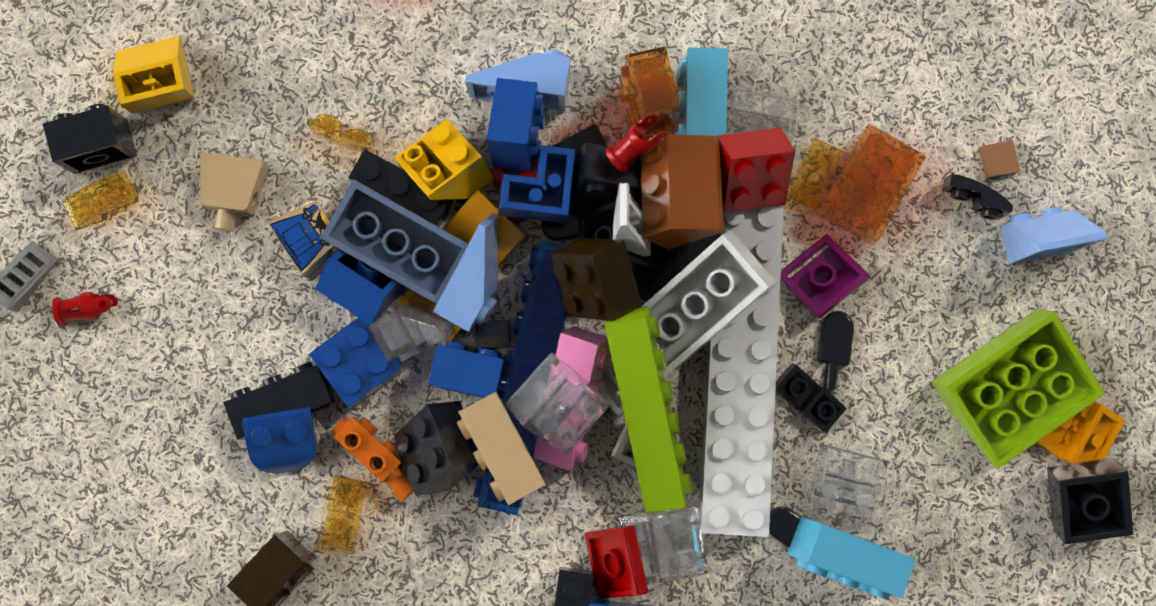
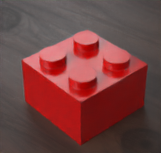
[717,128,796,213]

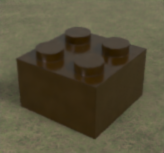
[550,238,642,321]
[227,531,316,606]

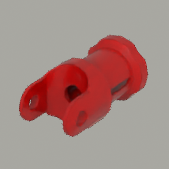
[606,114,668,173]
[52,292,118,327]

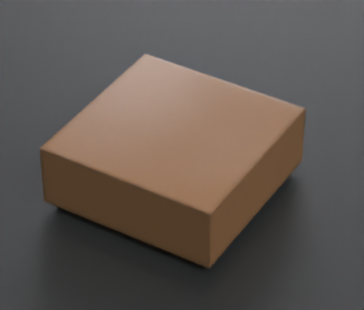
[979,140,1020,179]

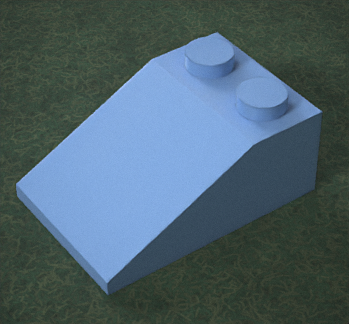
[465,50,570,111]
[1001,207,1108,264]
[433,213,499,332]

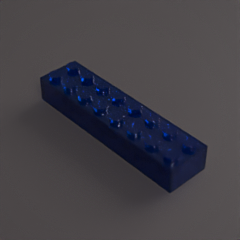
[473,240,567,516]

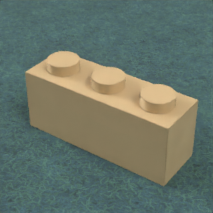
[457,392,546,505]

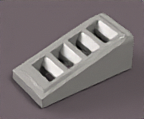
[0,241,59,312]

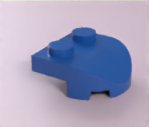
[242,407,317,473]

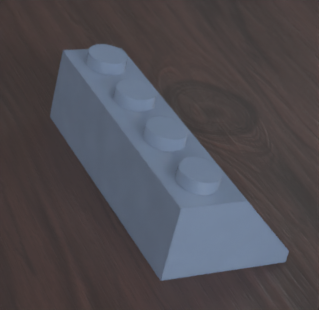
[320,179,468,304]

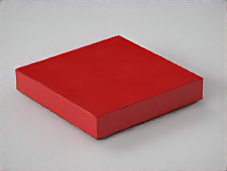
[585,525,649,599]

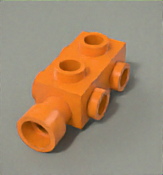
[331,416,414,502]

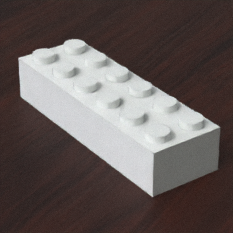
[601,231,777,417]

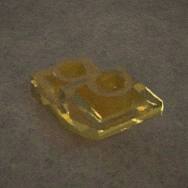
[306,114,376,154]
[787,138,844,211]
[62,170,138,231]
[320,476,368,552]

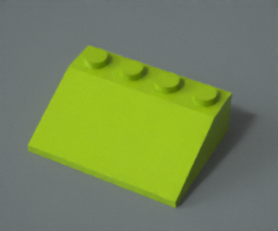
[931,308,1105,469]

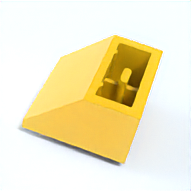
[113,36,195,114]
[394,119,493,200]

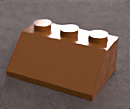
[640,134,724,250]

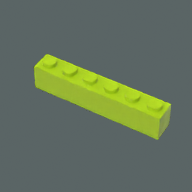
[604,306,692,513]

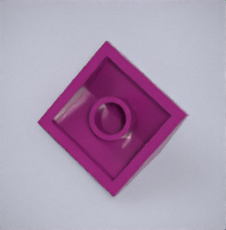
[780,234,870,319]

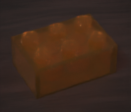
[618,46,681,137]
[815,123,926,245]

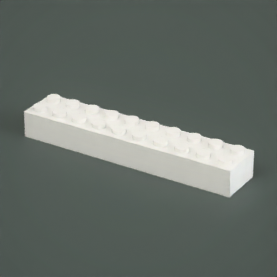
[698,205,784,537]

